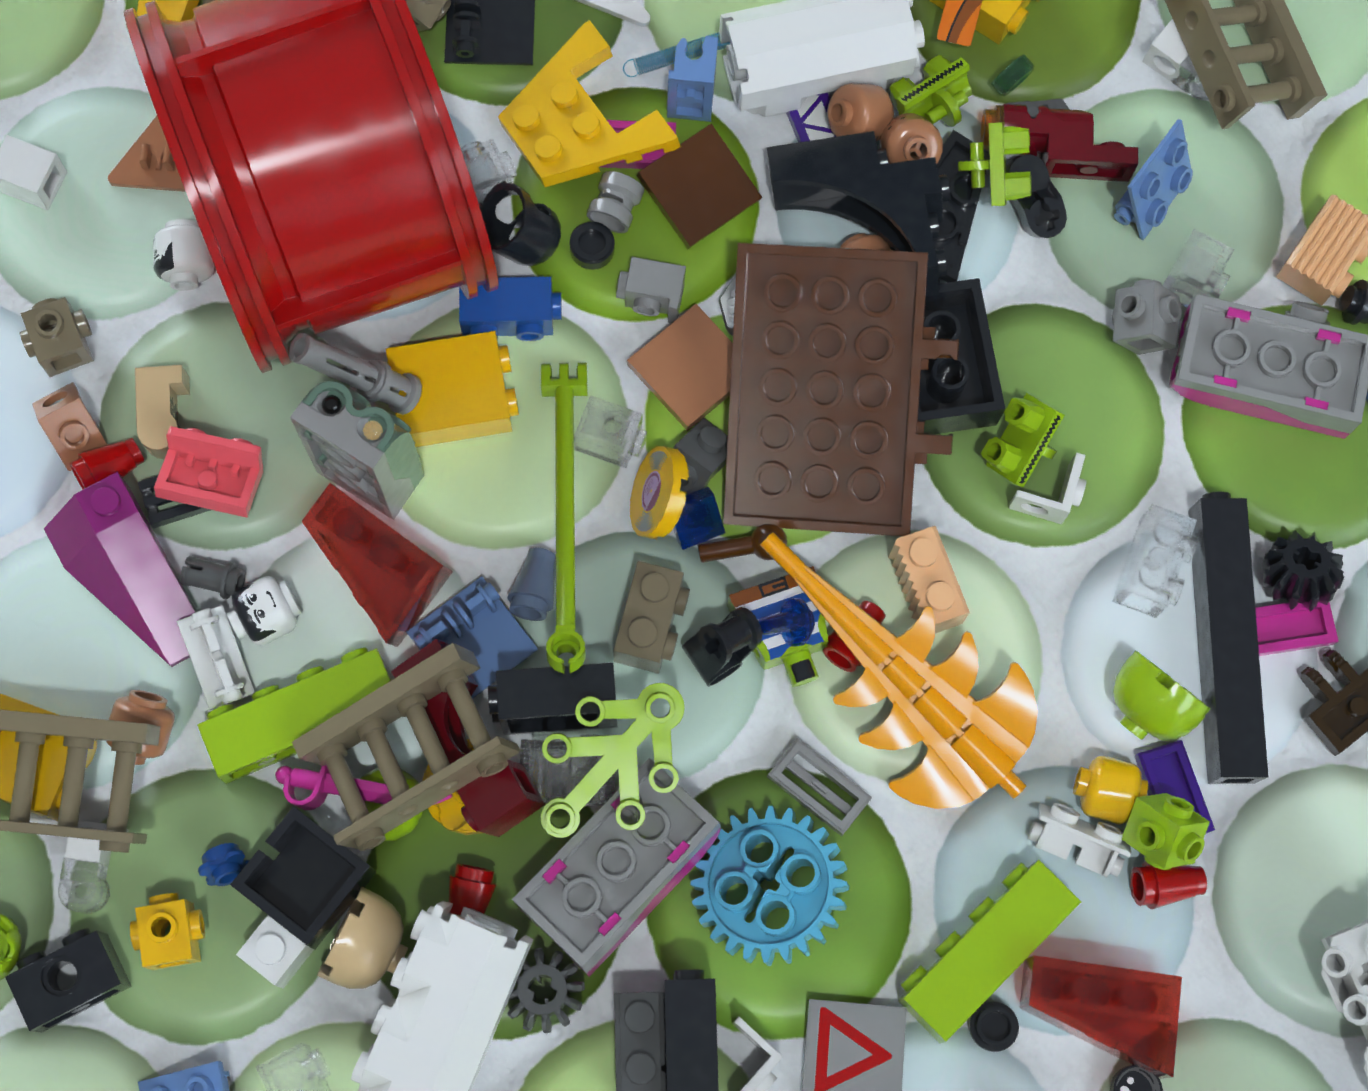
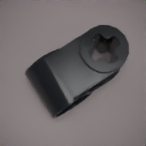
[682,607,763,687]

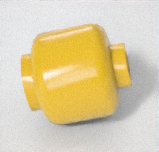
[1073,756,1148,824]

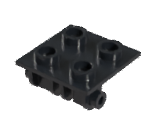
[444,0,535,65]

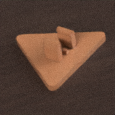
[108,116,186,192]

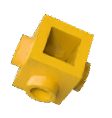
[130,893,205,970]

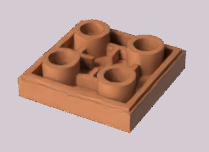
[627,304,733,431]

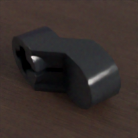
[1006,155,1067,238]

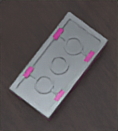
[1169,294,1368,439]
[512,758,721,977]

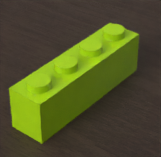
[197,647,391,784]
[898,860,1081,1043]

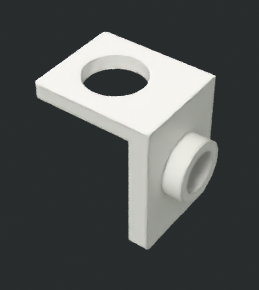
[1009,452,1087,524]
[732,1016,783,1091]

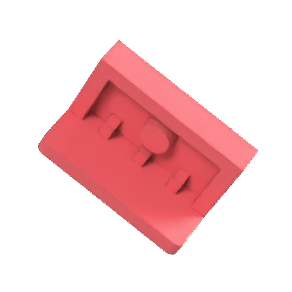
[154,426,264,518]

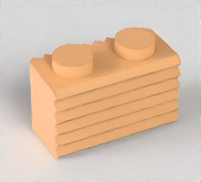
[1276,195,1368,306]
[888,526,970,634]

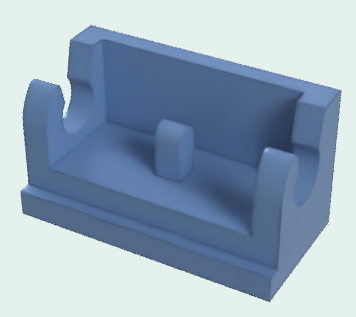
[667,36,718,122]

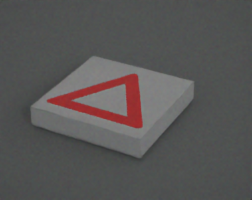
[802,999,907,1091]

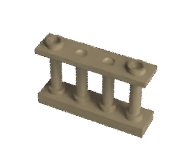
[1164,0,1328,129]
[292,643,521,851]
[0,710,161,853]

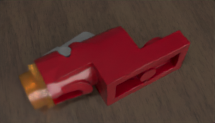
[980,99,1138,182]

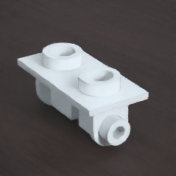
[177,605,255,710]
[1027,803,1131,877]

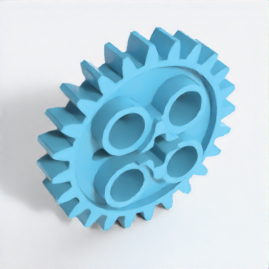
[690,806,850,966]

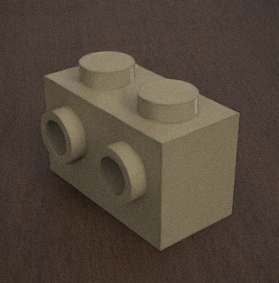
[613,561,690,674]

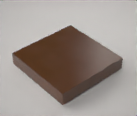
[637,124,763,249]

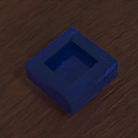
[673,487,725,550]

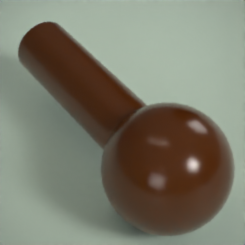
[698,524,787,563]

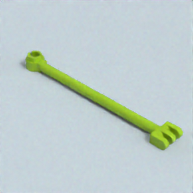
[541,363,588,673]

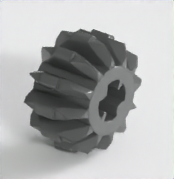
[507,948,585,1034]

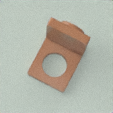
[32,382,108,471]

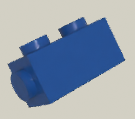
[459,277,562,341]

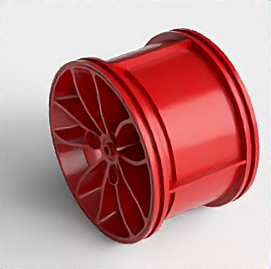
[124,0,499,373]

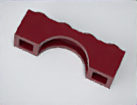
[391,639,545,837]

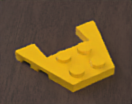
[498,20,680,187]

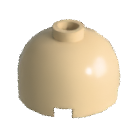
[317,887,408,989]

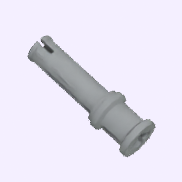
[289,333,422,415]

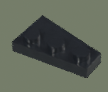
[888,130,990,283]

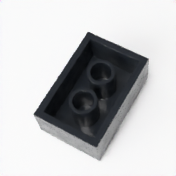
[918,278,1005,434]

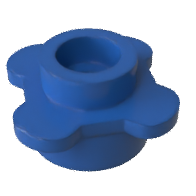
[198,843,250,886]

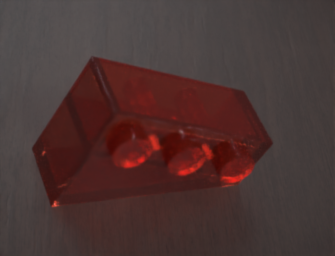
[302,483,453,647]
[1019,955,1182,1079]

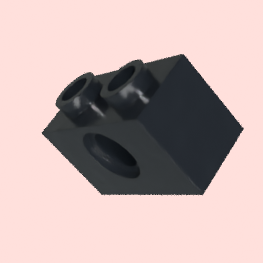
[5,928,132,1033]

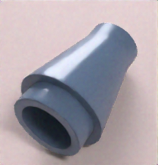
[507,548,556,621]

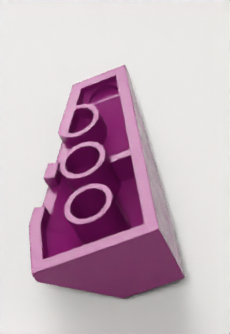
[44,472,196,667]

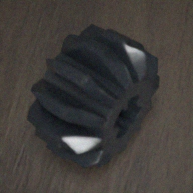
[1262,530,1344,612]

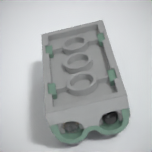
[290,381,424,520]

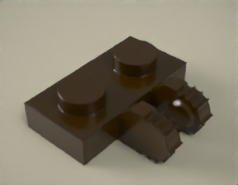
[1300,649,1368,756]

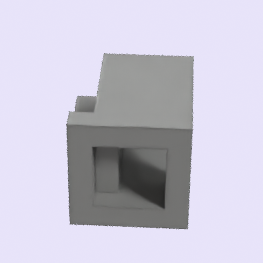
[616,257,686,323]

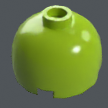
[1113,650,1210,741]

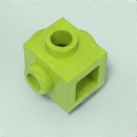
[1122,793,1210,870]

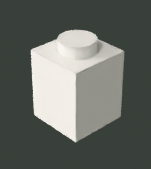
[0,135,67,210]
[236,915,314,989]

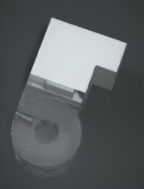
[1142,19,1209,100]
[58,820,129,914]

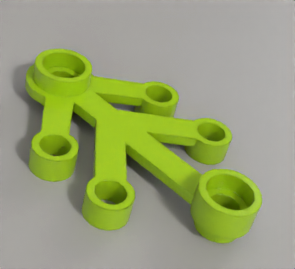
[541,683,685,838]

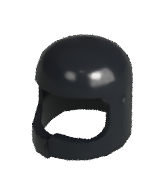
[480,181,561,266]

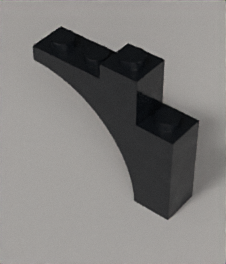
[767,131,950,297]

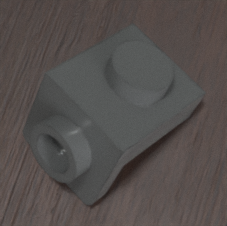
[674,418,728,500]

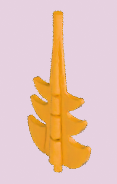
[760,532,1038,809]

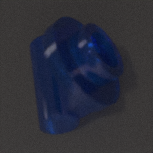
[759,598,815,647]

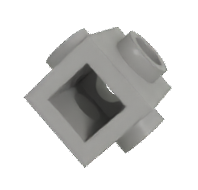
[1112,279,1182,355]

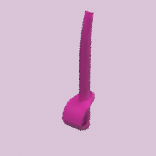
[275,765,453,810]

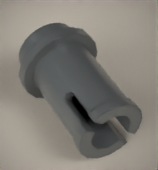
[181,556,245,599]

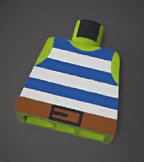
[727,566,828,687]

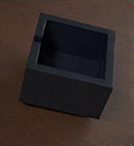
[230,806,376,950]

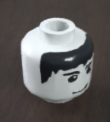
[153,219,214,291]
[227,576,302,646]

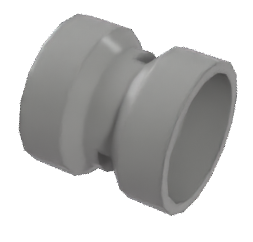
[587,171,644,233]

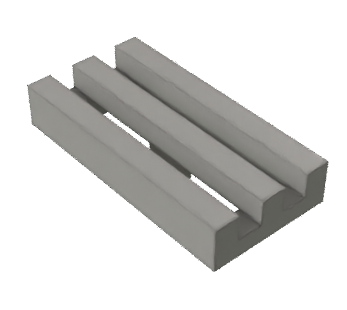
[767,738,872,837]

